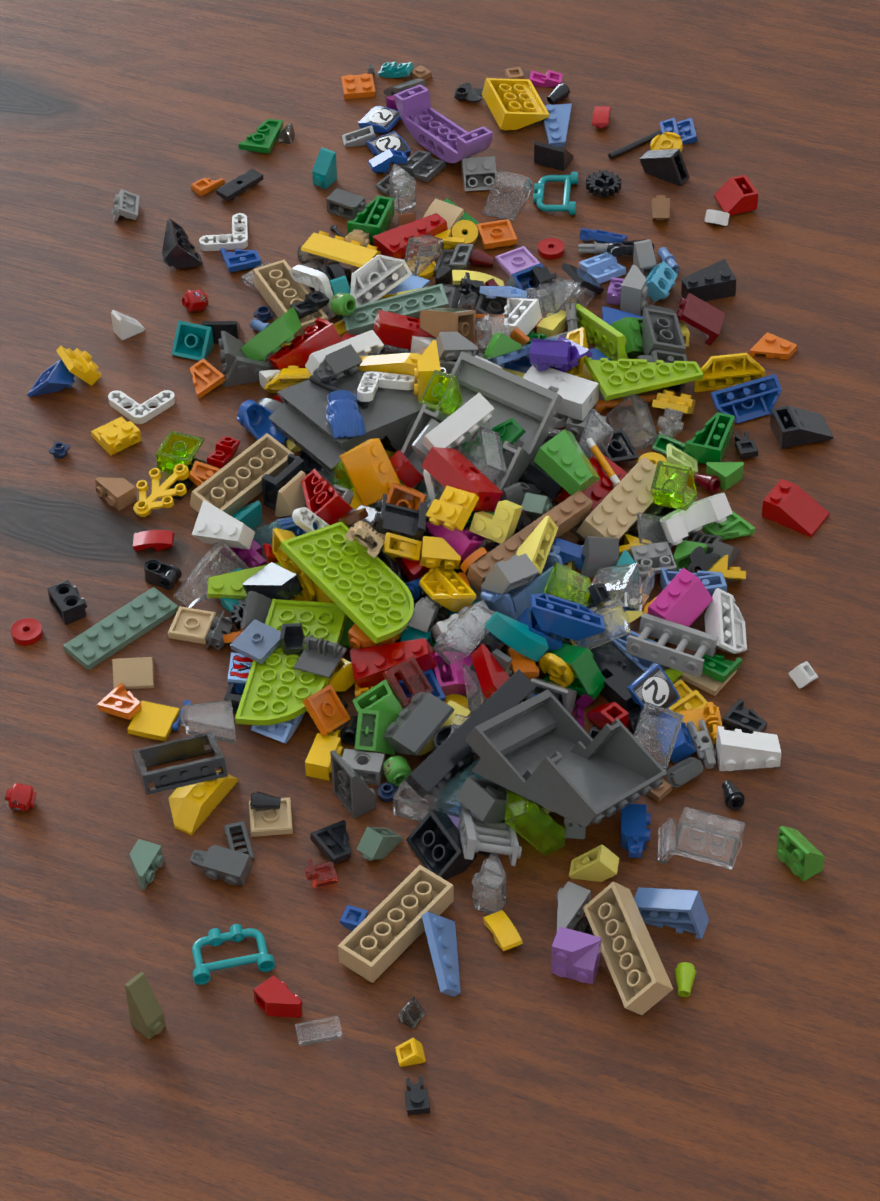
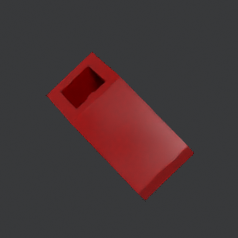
[586,702,629,730]
[253,975,303,1018]

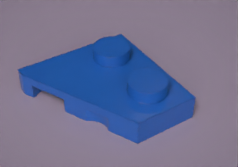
[220,248,262,273]

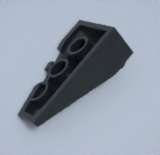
[162,218,203,269]

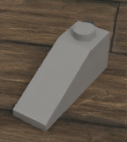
[556,881,591,931]

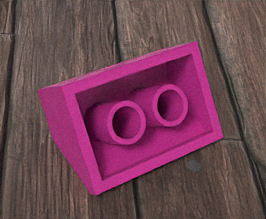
[647,568,713,627]

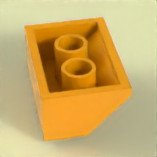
[339,438,401,506]

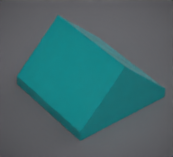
[171,320,214,361]
[232,500,263,530]

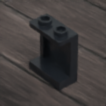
[261,453,305,510]
[373,494,428,541]

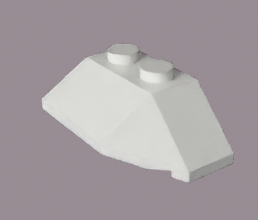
[350,255,412,306]
[704,588,747,654]

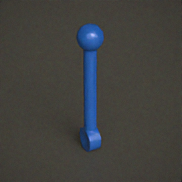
[171,700,191,731]

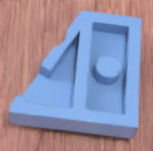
[480,286,527,299]

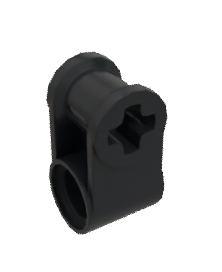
[144,559,182,590]

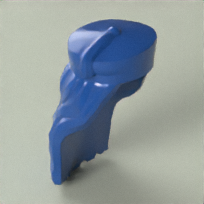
[326,390,366,439]
[237,400,288,445]

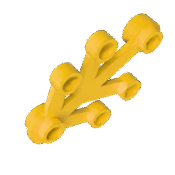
[134,463,190,517]

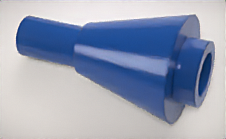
[405,572,428,600]

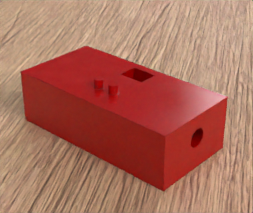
[373,309,436,350]
[421,447,503,511]

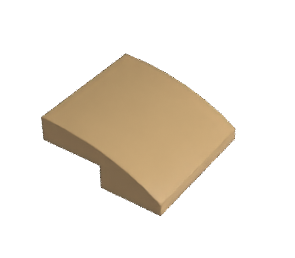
[423,198,464,230]

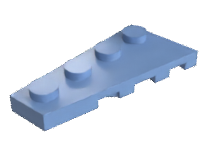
[543,103,572,148]
[486,337,557,366]
[421,912,461,997]

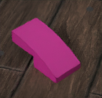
[529,70,563,87]

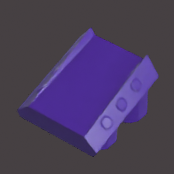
[529,338,572,372]

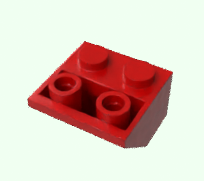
[714,174,758,216]

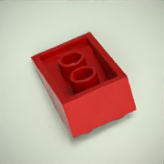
[762,479,829,537]

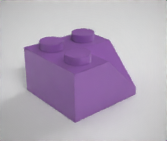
[551,926,602,985]

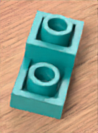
[378,61,414,78]

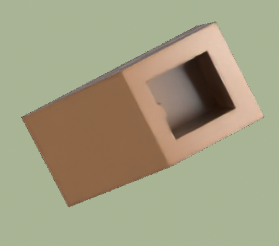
[651,195,670,220]
[95,477,137,511]

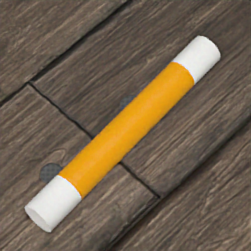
[585,438,620,486]

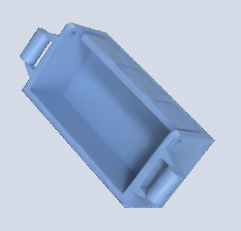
[480,545,568,620]

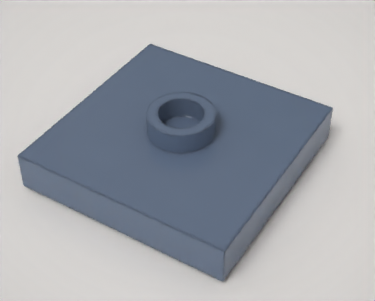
[230,619,281,664]

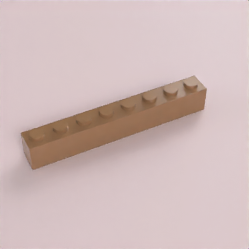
[467,490,593,592]

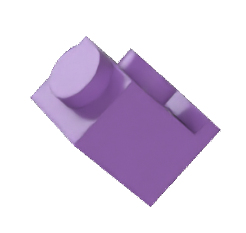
[607,277,624,305]

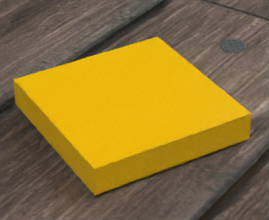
[127,701,180,742]

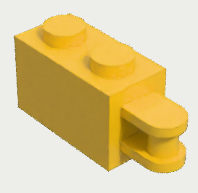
[305,730,344,781]

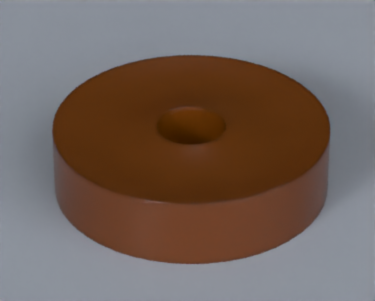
[337,508,369,526]

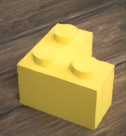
[469,500,523,544]

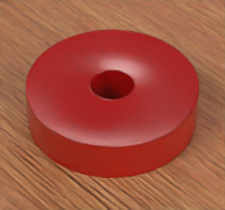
[538,238,565,260]
[11,618,43,646]

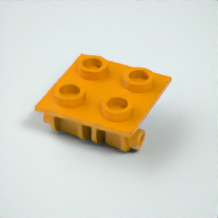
[679,702,723,744]

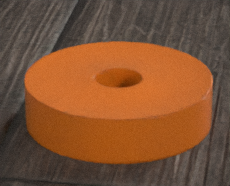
[460,547,488,574]
[222,630,244,643]

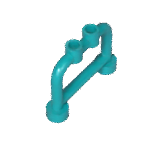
[533,172,578,215]
[192,924,275,985]

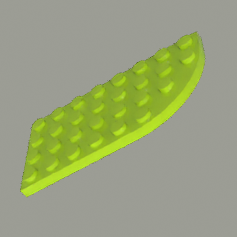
[280,521,414,644]
[235,599,347,726]

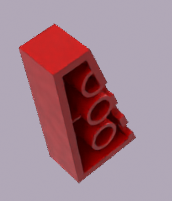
[373,213,448,260]
[269,317,342,371]
[301,469,353,525]
[350,638,437,689]

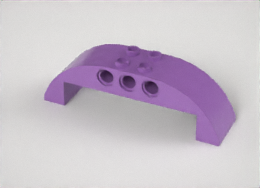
[394,84,493,163]

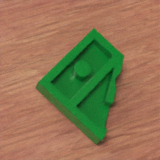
[702,654,742,683]

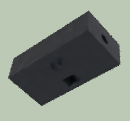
[587,637,645,710]

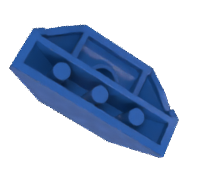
[710,374,782,424]
[530,593,605,641]

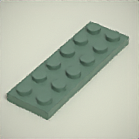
[343,284,450,335]
[63,587,178,671]

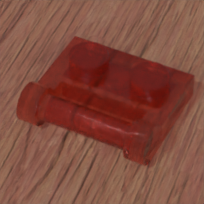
[382,656,434,709]

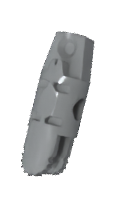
[687,719,716,769]

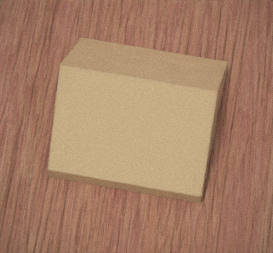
[275,470,306,517]
[112,657,155,689]

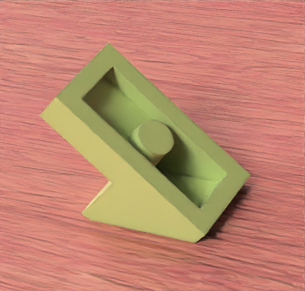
[666,444,698,477]

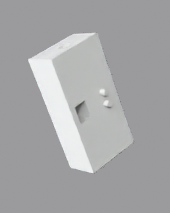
[522,365,599,421]

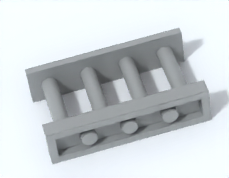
[625,613,718,677]
[458,807,522,866]

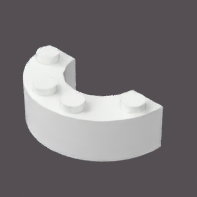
[660,493,733,545]

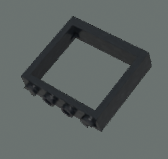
[132,732,228,795]

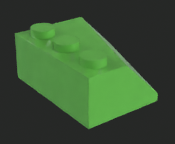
[240,307,302,362]
[534,429,600,495]

